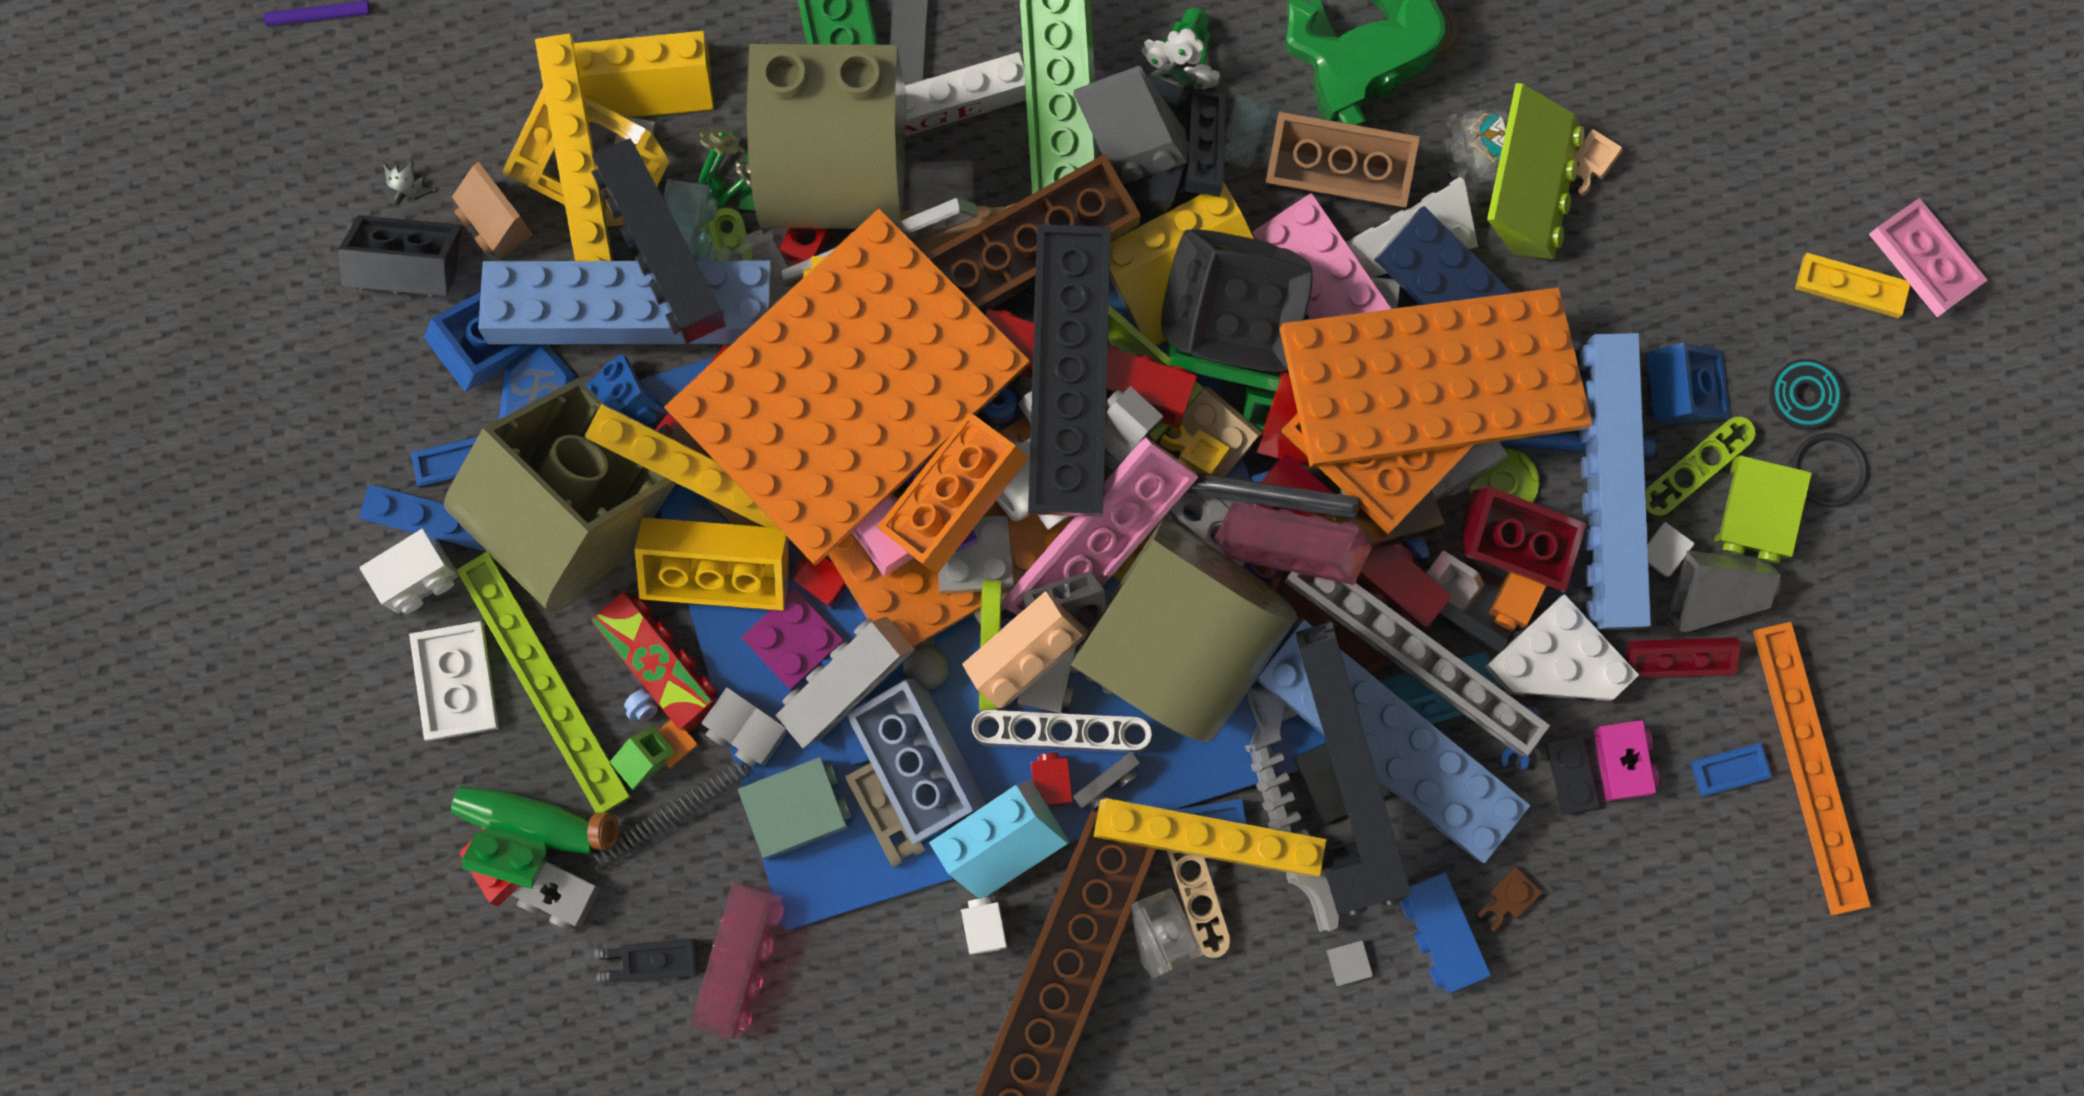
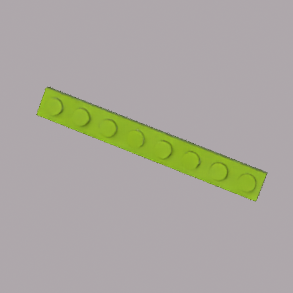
[456,552,631,813]

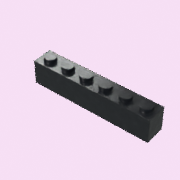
[591,138,726,344]

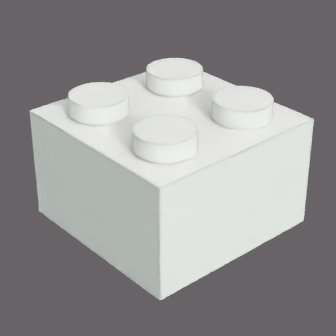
[359,529,459,614]

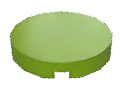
[1467,447,1539,503]

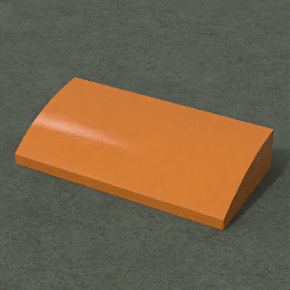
[877,411,1029,575]

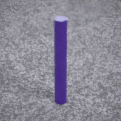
[264,0,370,26]

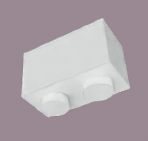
[961,897,1008,956]

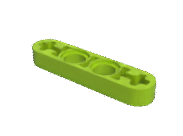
[1645,417,1755,518]
[979,579,1002,712]

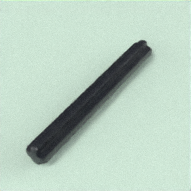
[1185,473,1360,518]

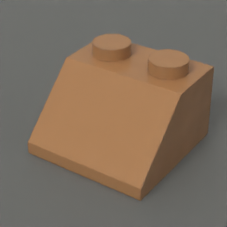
[452,162,533,260]

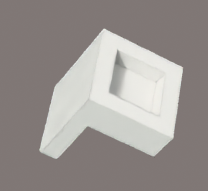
[1647,522,1694,577]

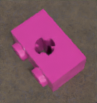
[1593,720,1659,802]

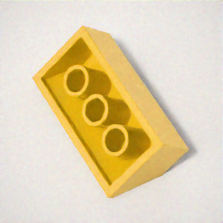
[574,31,714,123]

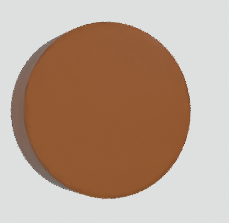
[587,812,619,850]

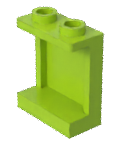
[1714,456,1812,563]

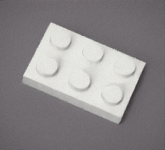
[409,621,499,741]

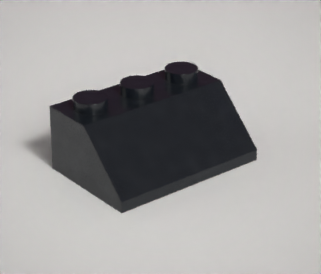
[338,215,462,297]

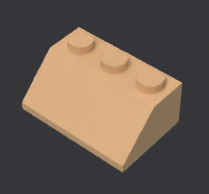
[962,591,1089,708]

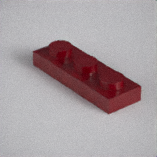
[1626,637,1741,678]

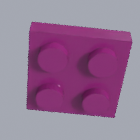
[741,588,844,691]

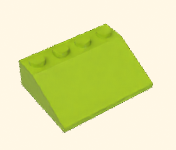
[1487,83,1584,259]

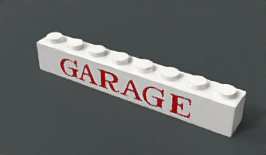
[905,52,1026,136]

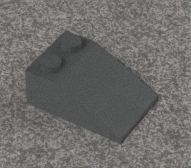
[1074,66,1188,185]

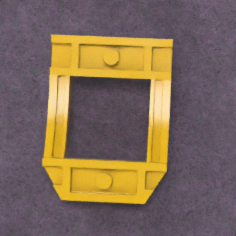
[502,87,670,227]

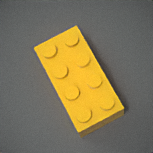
[634,517,790,611]

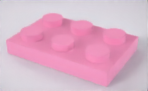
[1869,198,1987,317]

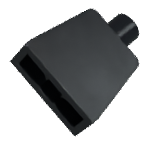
[1149,63,1199,123]

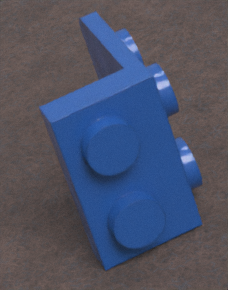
[585,354,668,428]

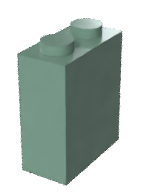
[737,757,852,860]

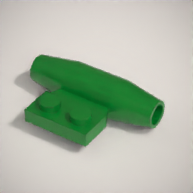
[451,786,594,889]

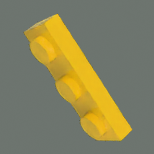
[1795,253,1910,318]

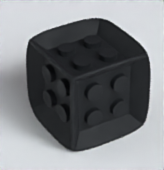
[1161,229,1313,371]

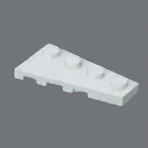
[1346,177,1478,277]

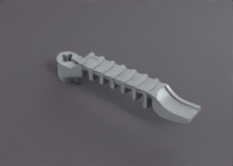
[1245,683,1339,932]

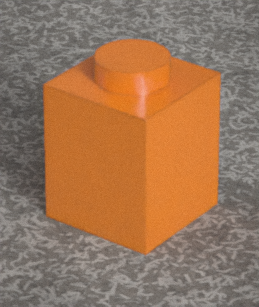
[1489,573,1546,631]

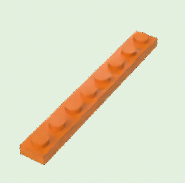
[1753,622,1871,915]

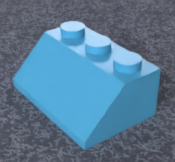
[929,780,1070,899]

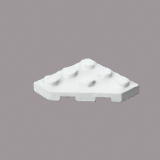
[1484,594,1639,701]

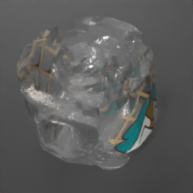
[1445,109,1509,183]

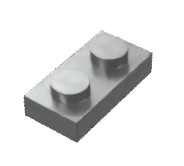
[1073,752,1140,811]

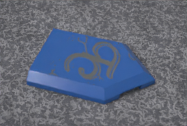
[499,344,575,419]

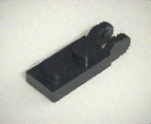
[593,938,698,982]

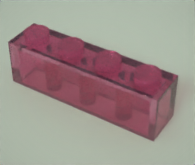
[1214,502,1372,585]
[689,883,784,1040]

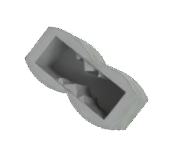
[1105,386,1163,463]
[702,687,789,767]

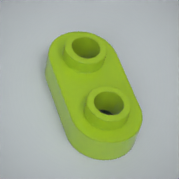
[708,208,754,261]

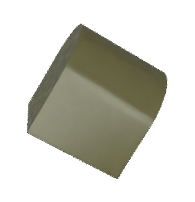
[444,378,676,612]
[1071,516,1298,742]

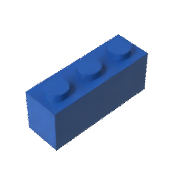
[1399,872,1491,993]

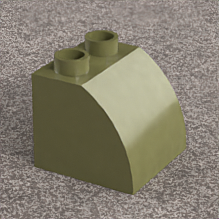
[746,44,907,229]

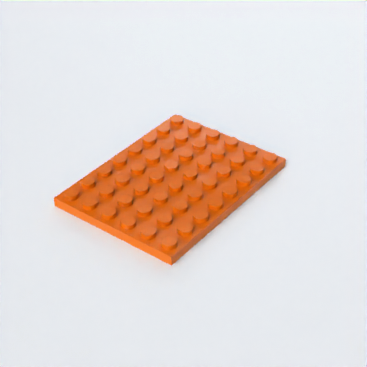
[664,208,1030,566]

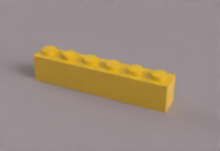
[1094,798,1326,877]

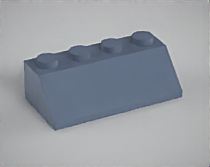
[846,679,987,845]

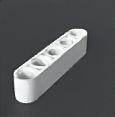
[972,710,1152,754]

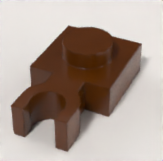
[1475,866,1542,932]

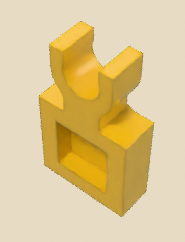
[1160,425,1230,475]

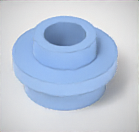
[624,689,658,722]

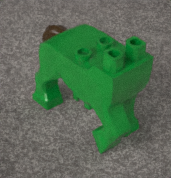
[1285,0,1462,126]

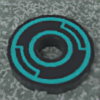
[1769,359,1843,430]

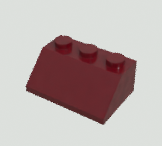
[1462,487,1586,592]

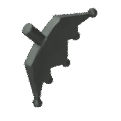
[382,161,437,204]

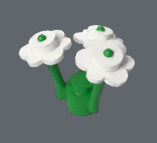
[1142,8,1220,90]

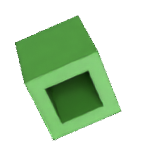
[610,725,676,790]

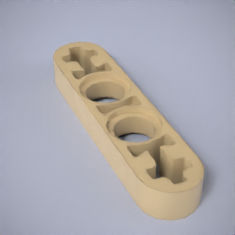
[1167,851,1230,958]

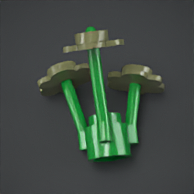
[690,128,752,210]

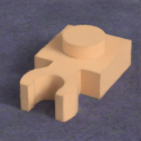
[1570,129,1623,197]

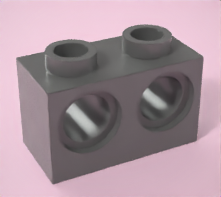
[1023,571,1107,633]

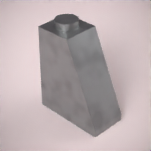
[1668,550,1781,632]

